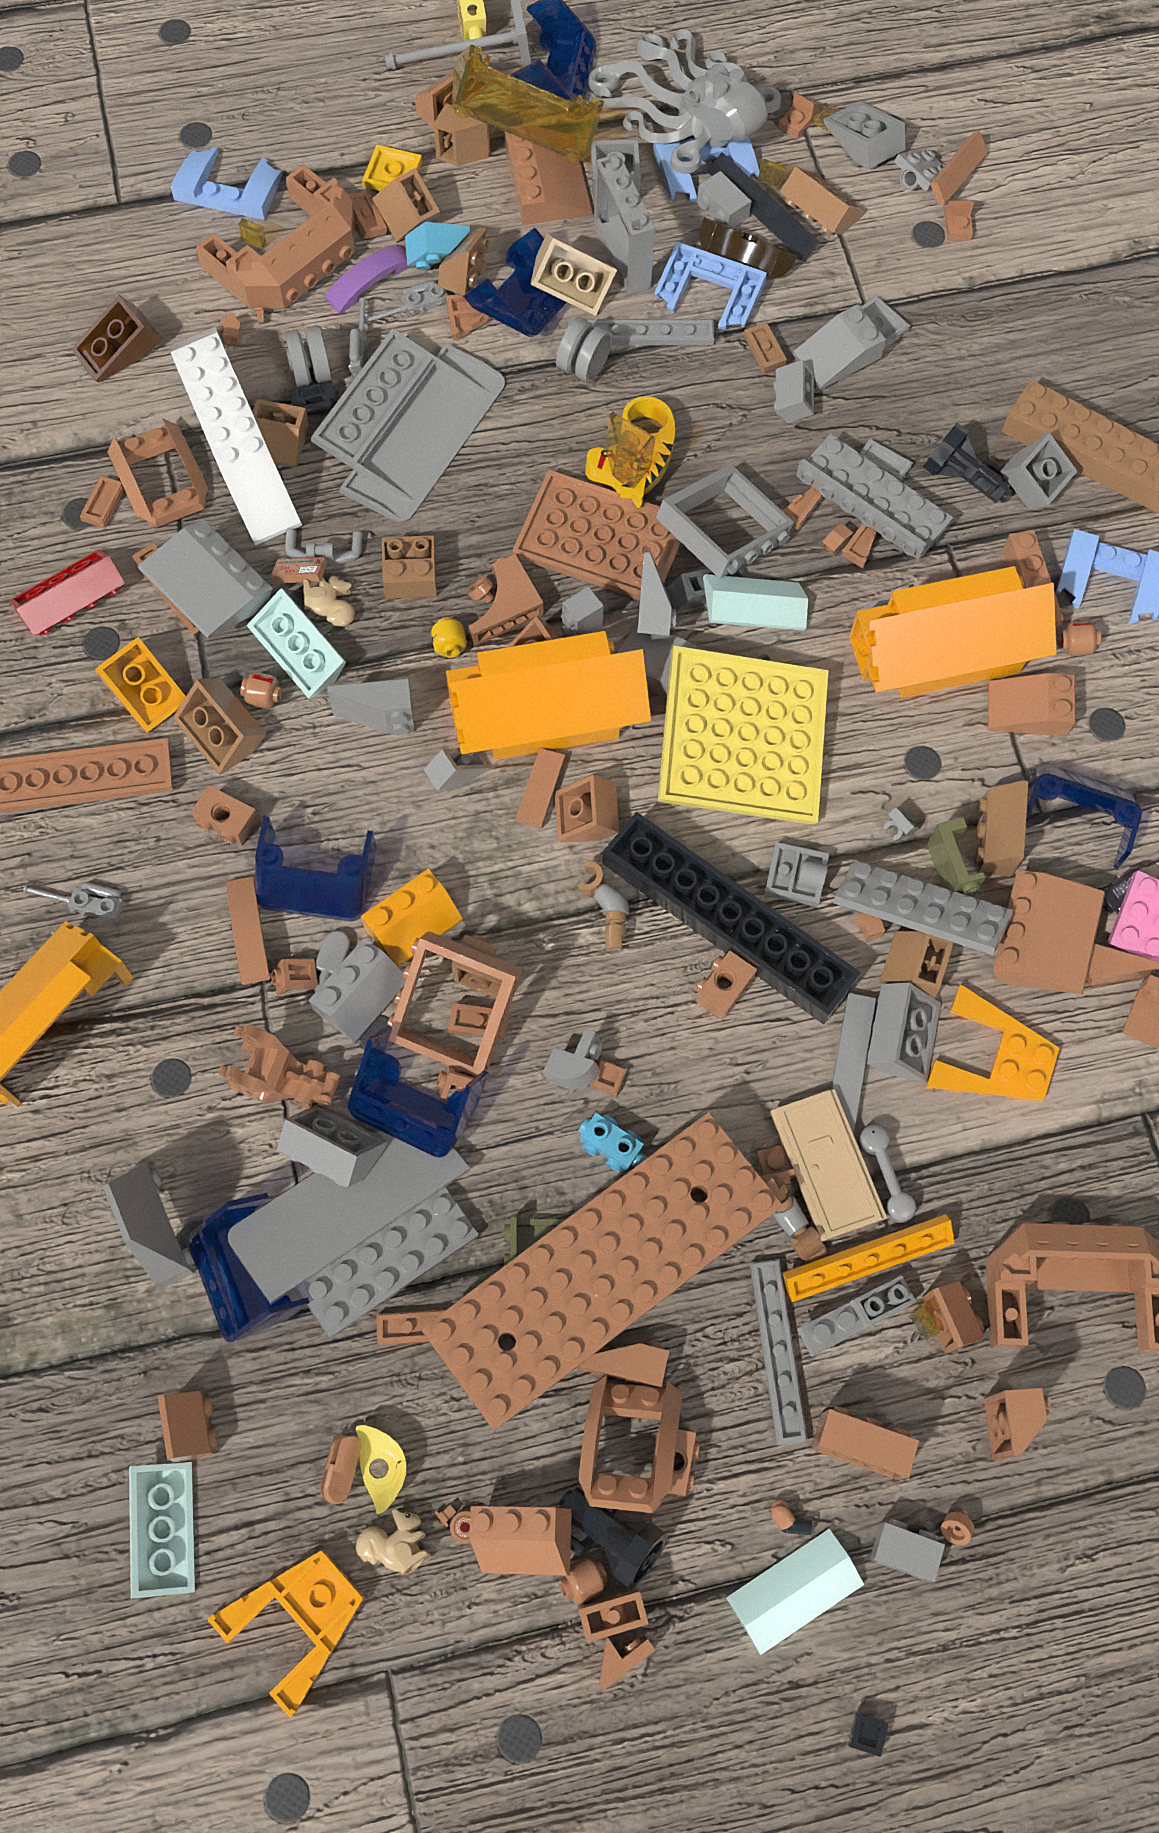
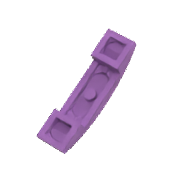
[325,245,410,314]

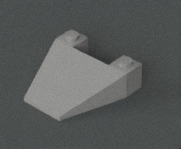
[103,1162,195,1289]

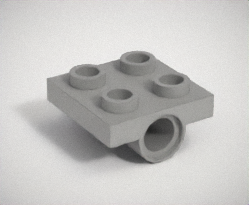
[894,149,946,192]
[764,842,829,907]

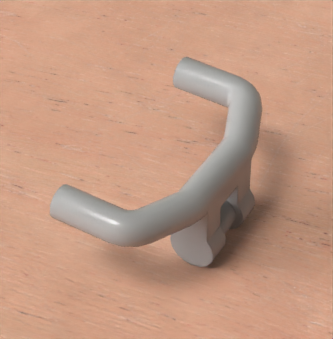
[285,529,363,565]

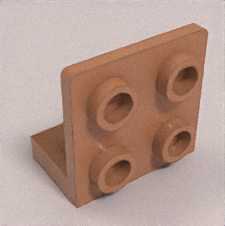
[1122,974,1159,1049]

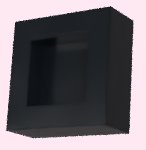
[848,1713,888,1757]

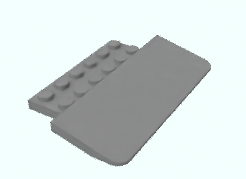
[311,328,505,523]
[228,1110,479,1339]

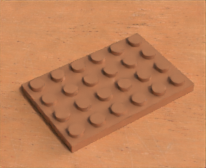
[512,469,691,600]

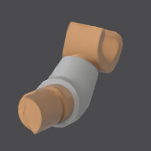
[577,861,629,950]
[759,1174,828,1265]

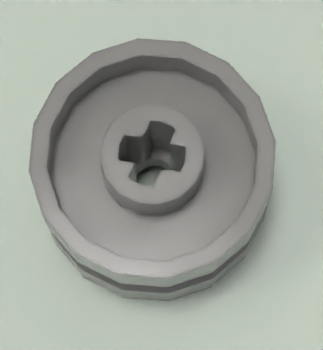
[556,317,613,383]
[284,325,331,388]

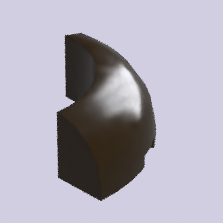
[700,217,798,278]

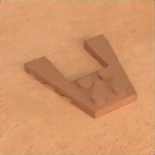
[780,487,877,568]

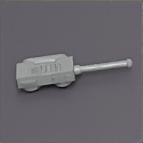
[365,280,448,324]
[348,297,369,376]
[23,882,124,923]

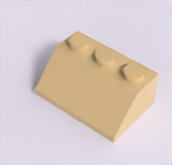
[531,233,617,316]

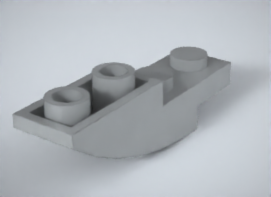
[797,1275,916,1357]

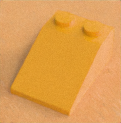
[95,637,186,733]

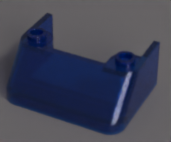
[510,0,596,109]
[1026,764,1142,869]
[255,816,377,922]
[348,1025,489,1158]
[189,1193,310,1342]

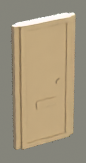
[770,1089,887,1242]

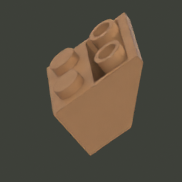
[434,103,490,166]
[372,168,440,243]
[438,227,489,296]
[253,399,309,468]
[382,536,437,599]
[879,931,954,998]

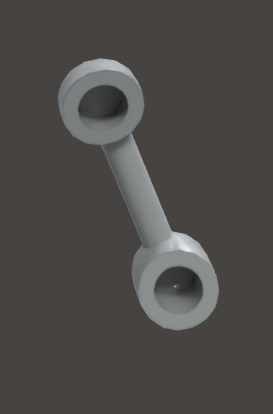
[858,1125,916,1224]

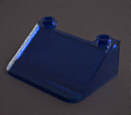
[463,228,567,337]

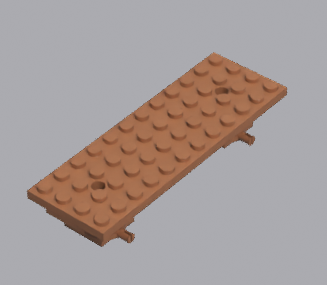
[421,1112,783,1431]

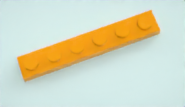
[783,1214,955,1302]

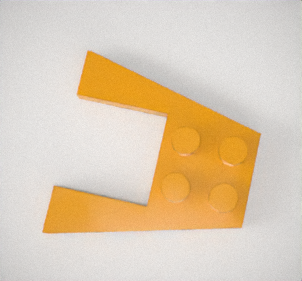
[925,985,1060,1102]
[207,1550,365,1718]

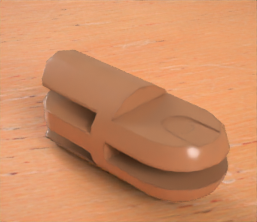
[320,1434,362,1504]

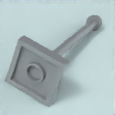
[385,0,532,71]

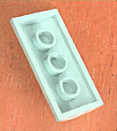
[703,574,808,630]
[247,588,346,699]
[129,1462,195,1599]
[726,1529,864,1655]

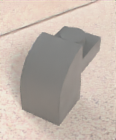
[542,1029,602,1089]

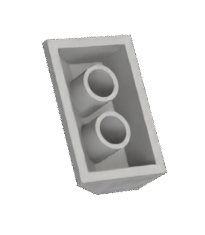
[309,937,406,1044]
[867,983,941,1082]
[277,1105,388,1188]

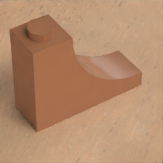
[468,554,543,646]

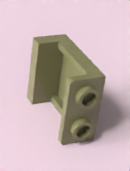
[927,817,986,897]
[504,1216,566,1266]

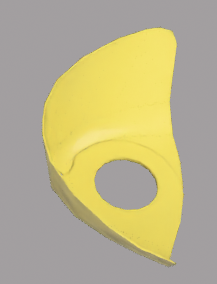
[356,1425,406,1514]

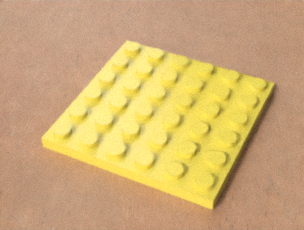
[658,646,828,825]

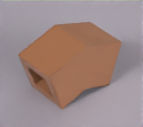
[220,313,243,346]
[822,523,853,556]
[853,912,885,941]

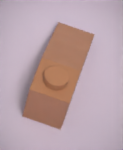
[1085,944,1159,987]
[575,1340,669,1388]

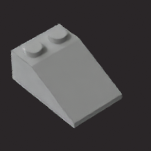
[823,101,905,169]
[793,304,886,390]
[638,547,676,635]
[617,626,703,700]
[327,679,415,735]

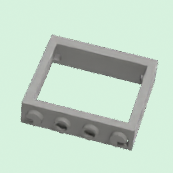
[594,153,655,295]
[656,464,794,578]

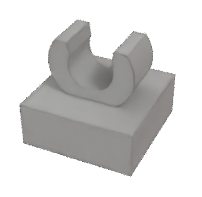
[883,807,919,841]

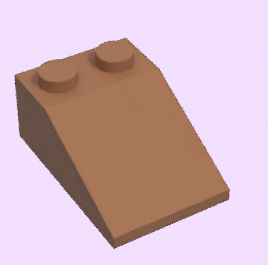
[988,673,1075,737]

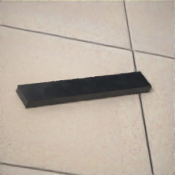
[707,152,820,262]

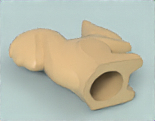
[303,576,355,627]
[356,1509,431,1575]

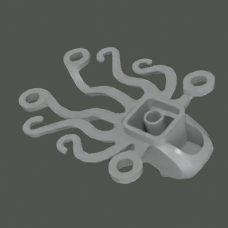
[589,29,781,174]

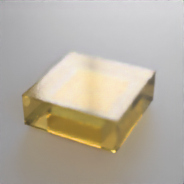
[238,219,267,250]

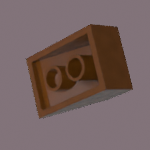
[71,295,162,383]

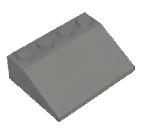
[138,519,273,638]

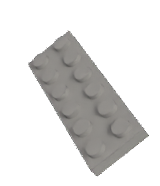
[834,860,1013,955]

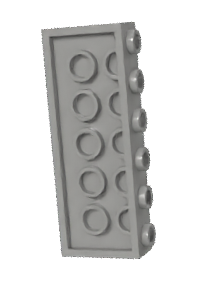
[796,434,953,560]

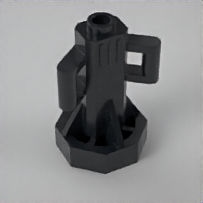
[923,423,1012,503]
[559,1487,668,1590]

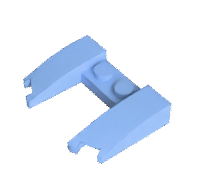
[653,137,760,203]
[171,147,283,220]
[654,242,767,329]
[1056,529,1159,624]

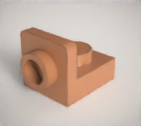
[271,959,318,995]
[436,1065,482,1099]
[756,1145,796,1186]

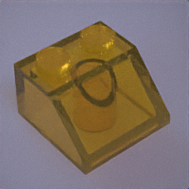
[605,411,656,489]

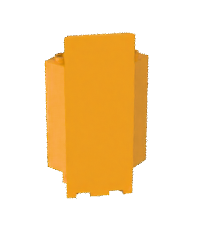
[849,566,1056,698]
[446,631,651,760]
[0,921,134,1107]

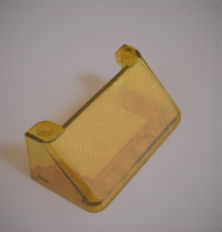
[451,44,604,164]

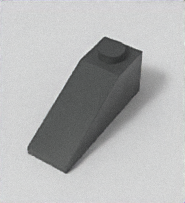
[666,567,746,612]

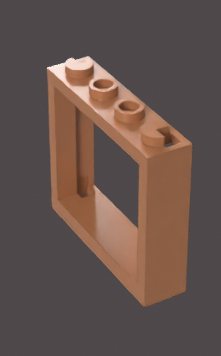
[386,931,523,1079]

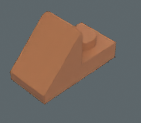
[778,93,823,139]
[943,199,974,241]
[599,1637,655,1690]

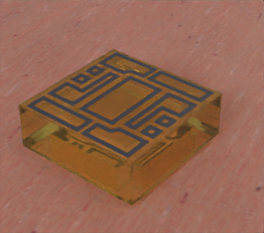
[812,103,841,133]
[758,159,785,190]
[908,1307,940,1341]

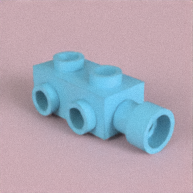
[578,1113,648,1173]

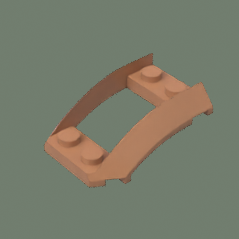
[107,418,209,528]
[578,1375,683,1513]

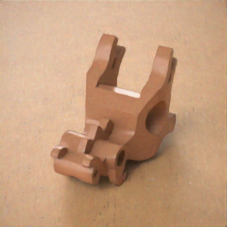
[218,1024,341,1109]

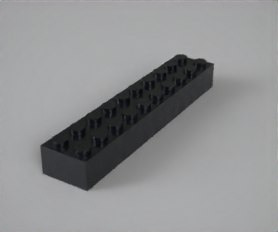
[602,811,861,1025]

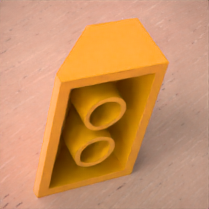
[361,868,463,967]

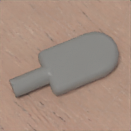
[314,930,351,992]

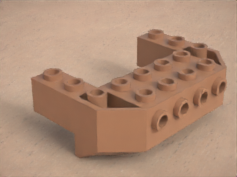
[196,164,356,309]
[986,1221,1159,1354]

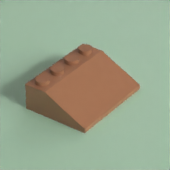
[505,127,592,225]
[993,870,1105,995]

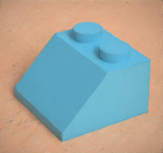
[405,222,470,270]

